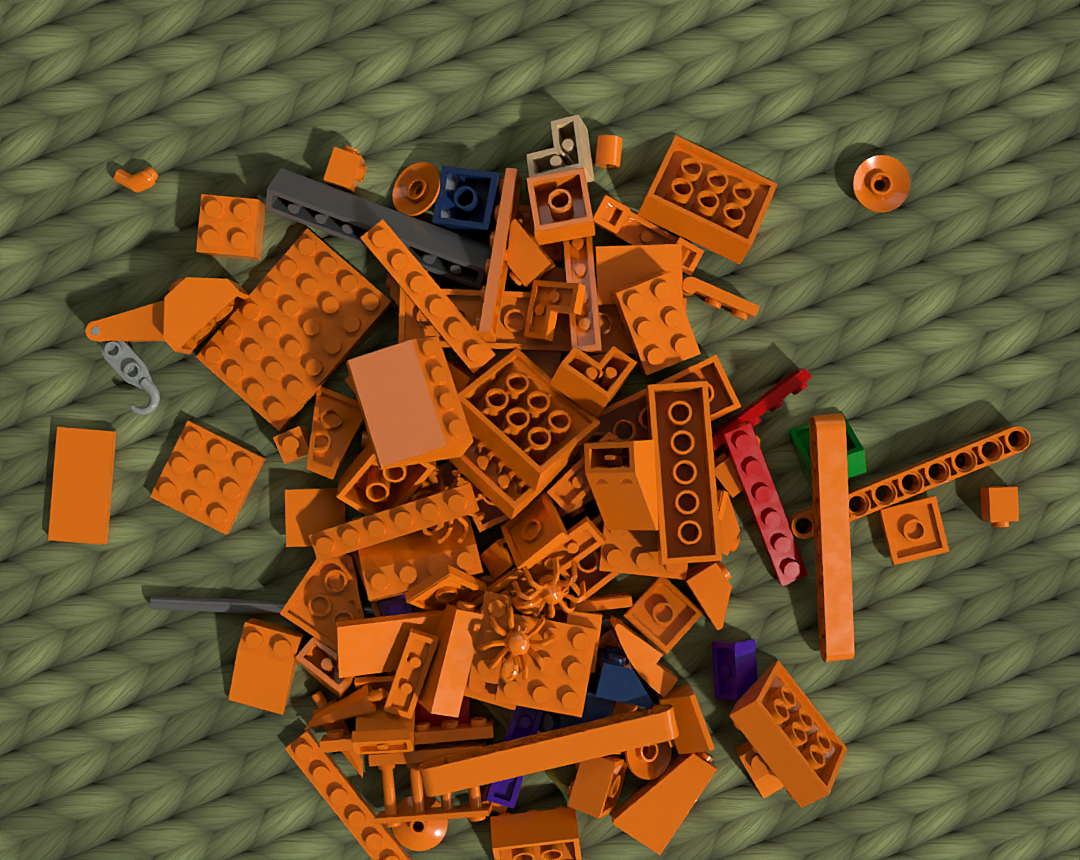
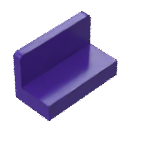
[712,639,757,701]

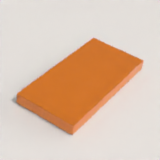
[48,427,117,545]
[336,609,445,678]

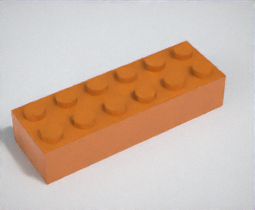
[645,381,722,565]

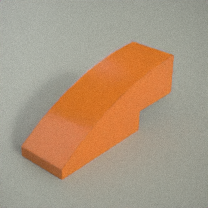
[609,615,678,698]

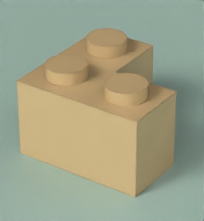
[527,115,594,183]

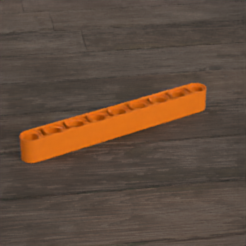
[809,413,855,662]
[787,426,1031,539]
[418,704,679,797]

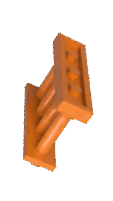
[368,740,493,828]

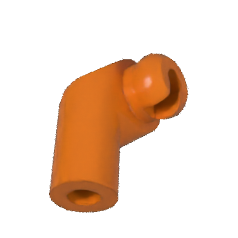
[114,167,158,192]

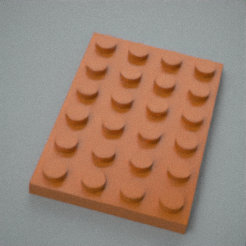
[196,228,393,432]

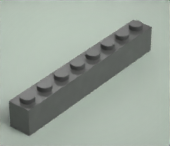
[265,168,492,290]

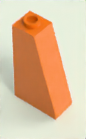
[418,601,484,718]
[611,752,717,855]

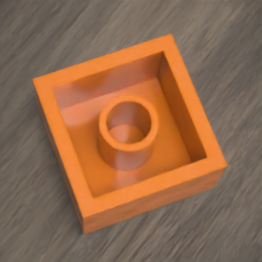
[526,168,595,245]
[196,194,265,261]

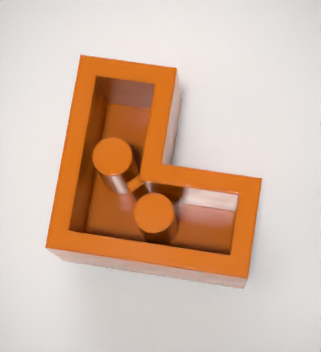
[550,346,637,418]

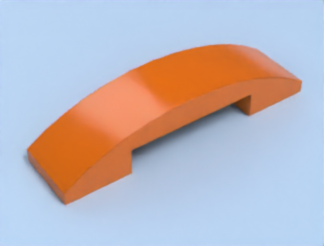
[593,195,704,276]

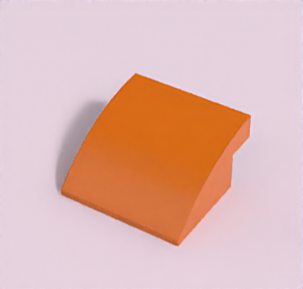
[447,348,601,520]

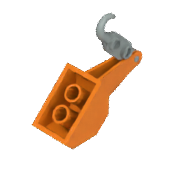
[85,277,249,415]

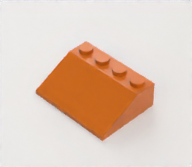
[637,135,777,265]
[346,336,474,470]
[352,515,483,603]
[729,660,847,808]

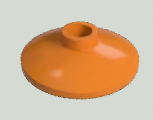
[852,155,910,213]
[392,162,440,216]
[625,741,672,780]
[392,794,448,851]

